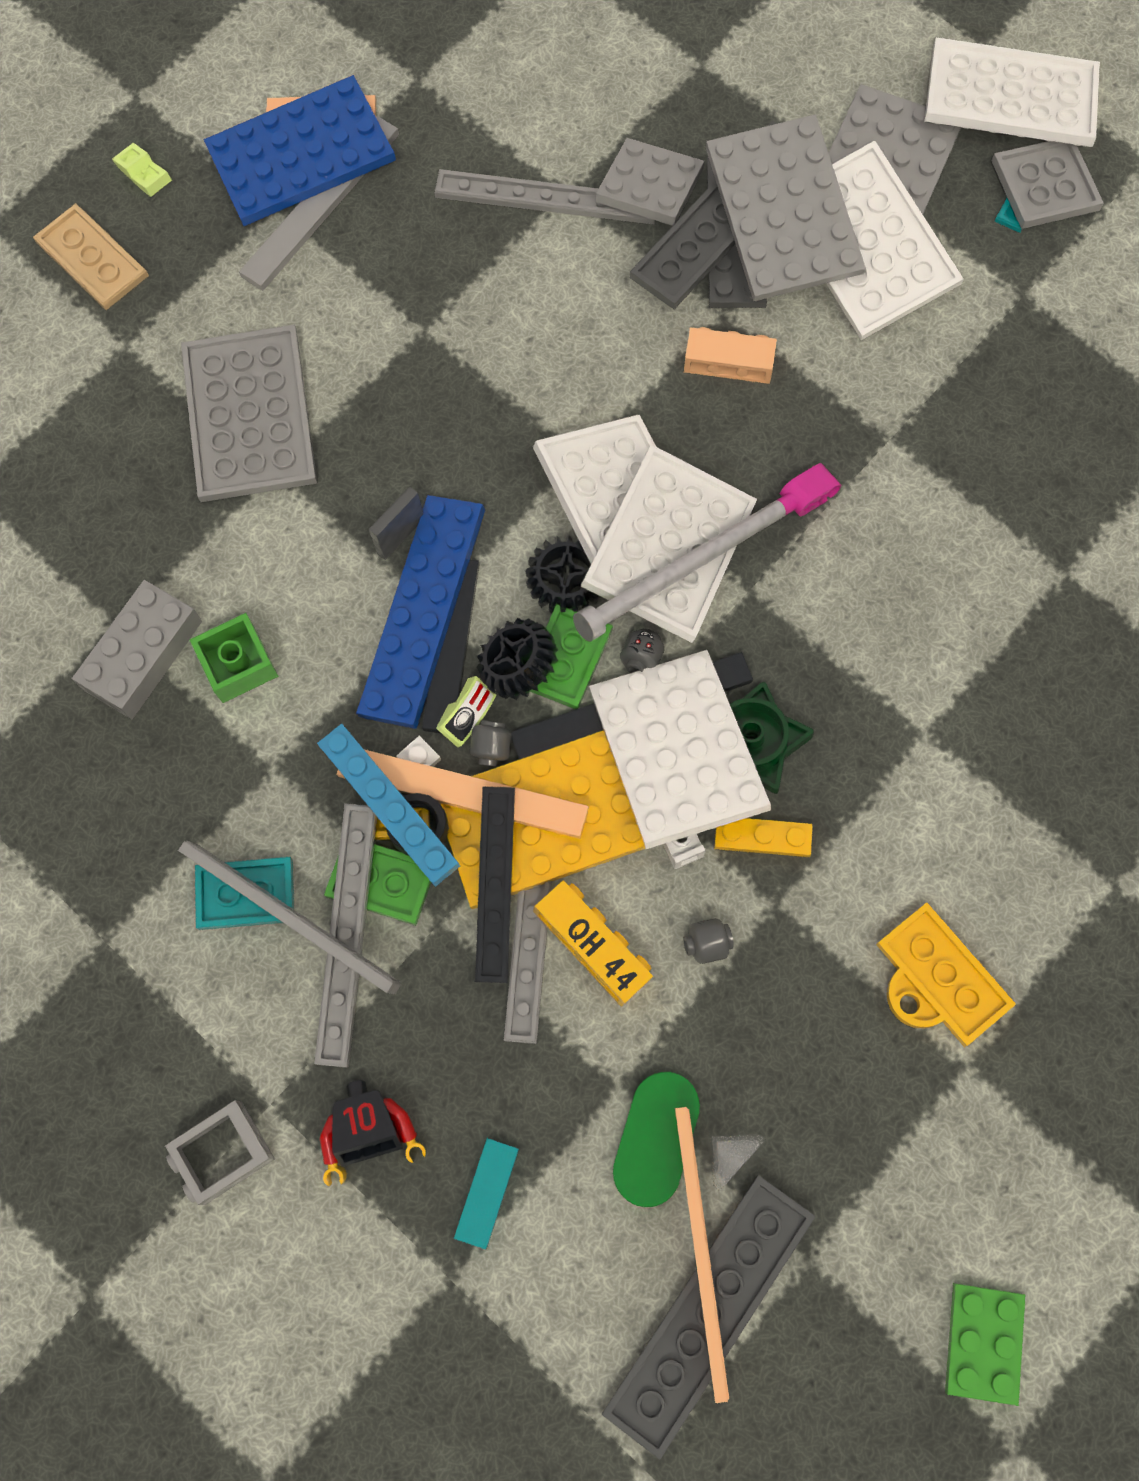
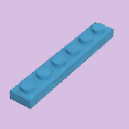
[317,724,460,887]

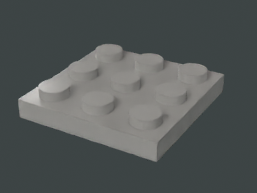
[596,138,704,226]
[991,141,1104,229]

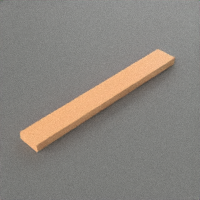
[337,749,589,839]
[675,1107,729,1403]

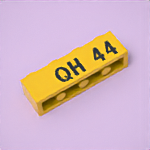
[533,880,653,1007]

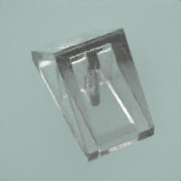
[710,1135,765,1191]

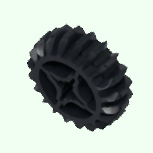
[525,535,599,614]
[476,618,558,700]

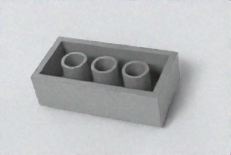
[72,580,202,720]

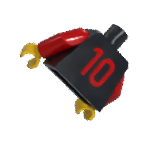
[320,1080,426,1186]

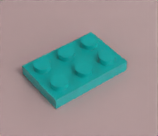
[195,857,294,930]

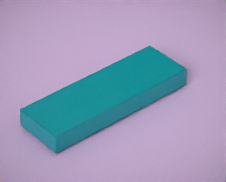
[454,1138,519,1250]

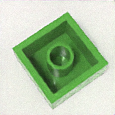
[189,613,279,703]

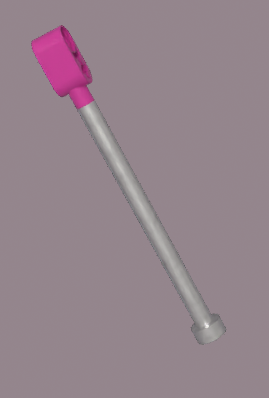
[573,463,842,642]

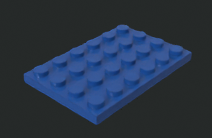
[203,75,396,226]

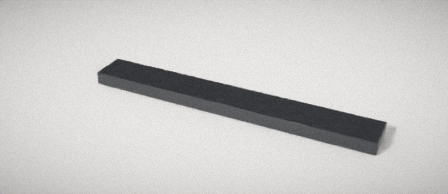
[511,652,753,760]

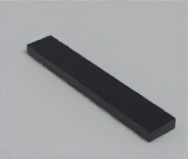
[422,560,480,733]
[475,787,515,983]

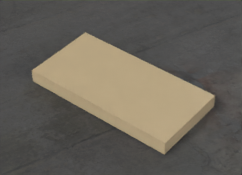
[33,203,149,310]

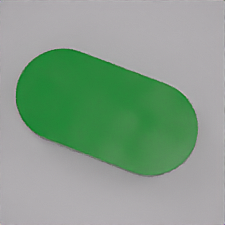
[613,1072,700,1207]

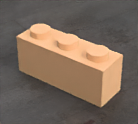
[684,327,777,384]

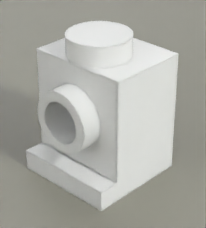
[663,834,705,869]

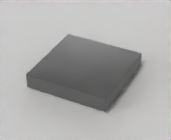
[369,487,423,560]

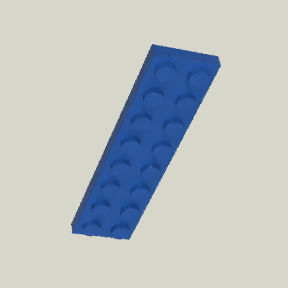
[356,495,486,729]

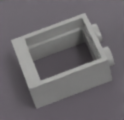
[165,1100,275,1205]

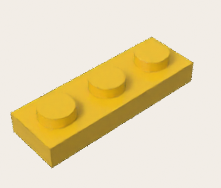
[714,818,812,857]

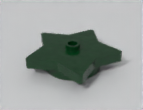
[730,682,814,794]

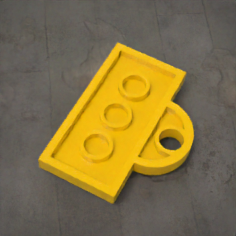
[876,902,1016,1047]

